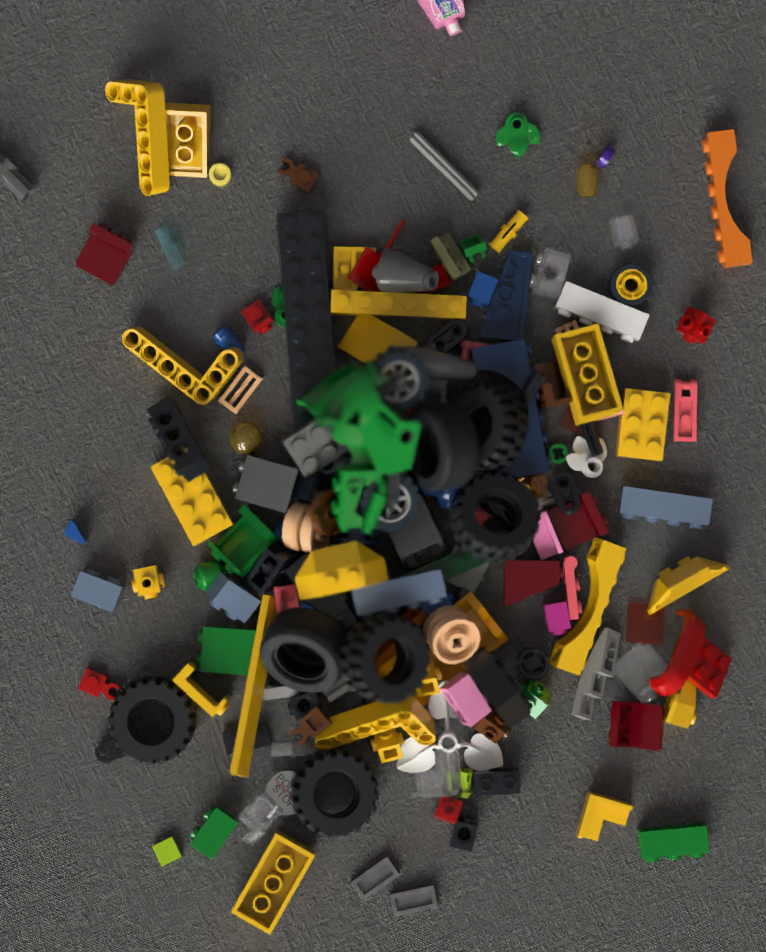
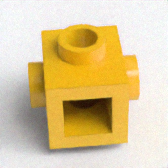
[131,565,165,600]
[416,659,442,698]
[371,728,404,763]

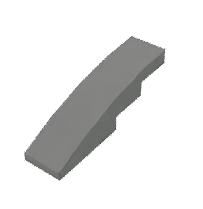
[571,628,621,720]

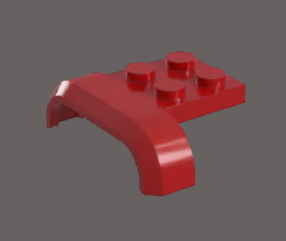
[650,609,732,698]

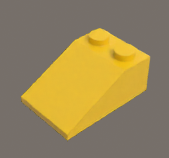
[165,103,211,178]
[338,316,418,373]

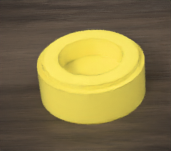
[209,163,232,186]

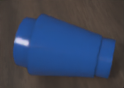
[212,325,245,355]

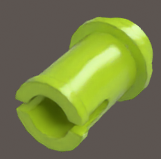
[455,768,473,798]

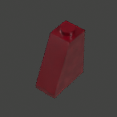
[503,560,563,605]

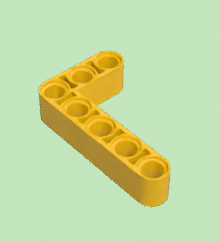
[105,79,170,196]
[122,326,243,405]
[315,696,436,750]

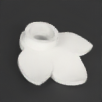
[566,436,607,478]

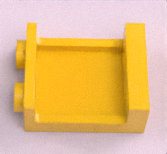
[173,661,231,717]

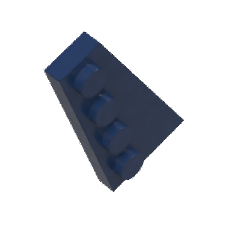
[478,250,532,341]

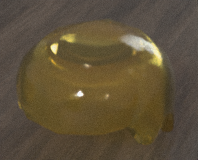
[228,421,264,455]

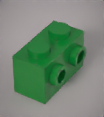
[190,805,239,860]

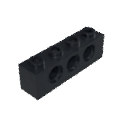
[147,395,211,482]

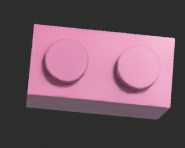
[439,672,492,727]

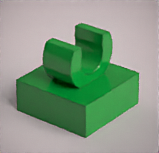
[459,234,487,263]

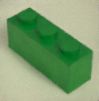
[637,822,710,862]

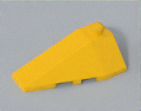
[664,680,697,729]

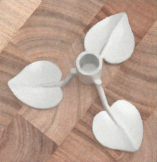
[396,680,503,773]

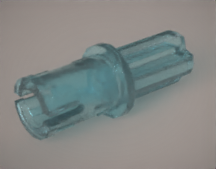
[154,226,184,271]

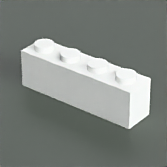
[555,281,649,343]

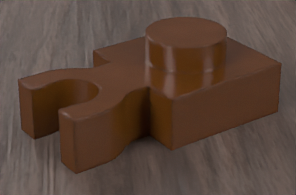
[277,157,320,194]
[290,706,333,746]

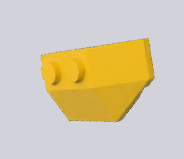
[295,541,389,600]
[647,556,730,615]

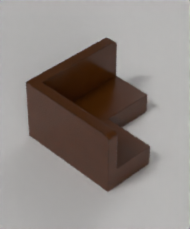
[533,361,573,409]

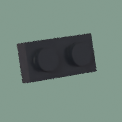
[222,723,271,755]

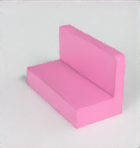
[532,510,563,560]

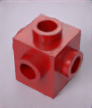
[676,306,716,345]

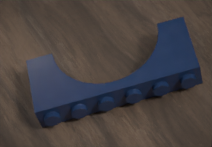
[470,339,551,479]

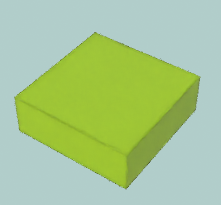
[152,836,182,867]

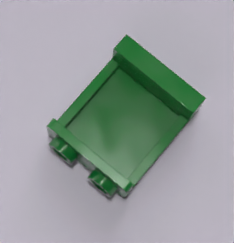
[208,505,281,578]
[196,626,256,675]

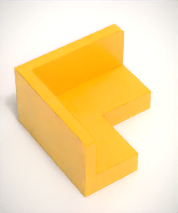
[575,791,634,841]

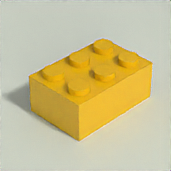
[615,388,670,461]

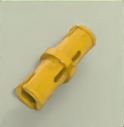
[489,210,528,253]

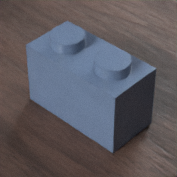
[71,568,125,612]
[205,572,261,623]

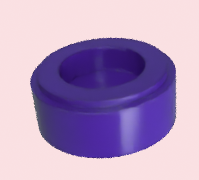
[595,145,615,168]

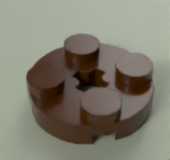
[307,489,341,535]

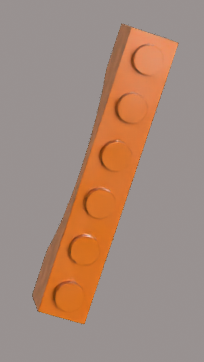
[701,129,753,268]

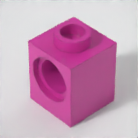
[543,601,571,635]

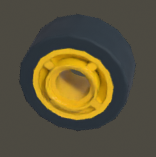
[609,264,653,307]

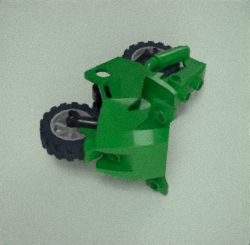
[296,348,429,534]

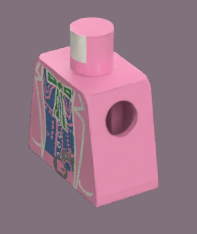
[418,0,465,36]

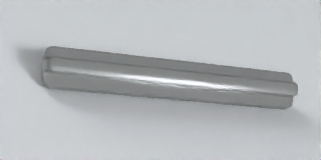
[410,132,479,201]

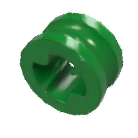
[548,444,568,464]

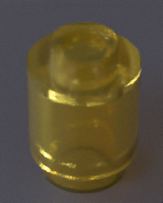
[575,164,598,197]

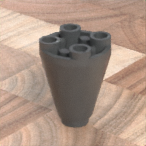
[372,248,439,293]

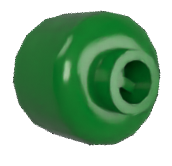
[193,560,227,592]

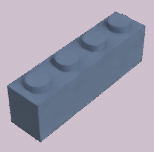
[617,486,713,529]
[352,569,447,618]

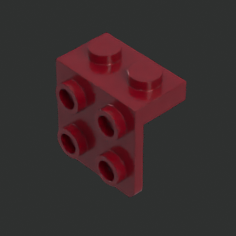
[76,222,135,285]
[548,492,610,550]
[608,701,665,751]

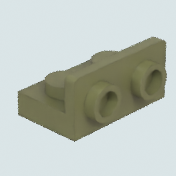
[429,233,471,282]

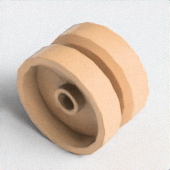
[282,501,332,554]
[423,605,480,664]

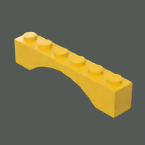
[330,290,467,321]
[548,537,626,676]

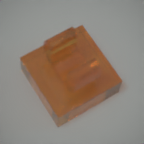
[520,474,549,499]

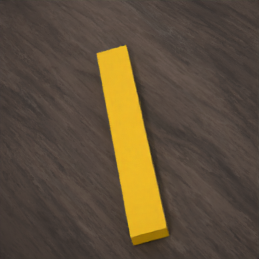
[230,595,276,778]

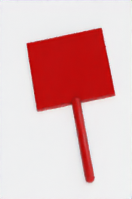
[347,220,404,292]

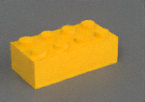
[551,324,623,426]
[151,457,234,546]
[231,829,316,935]

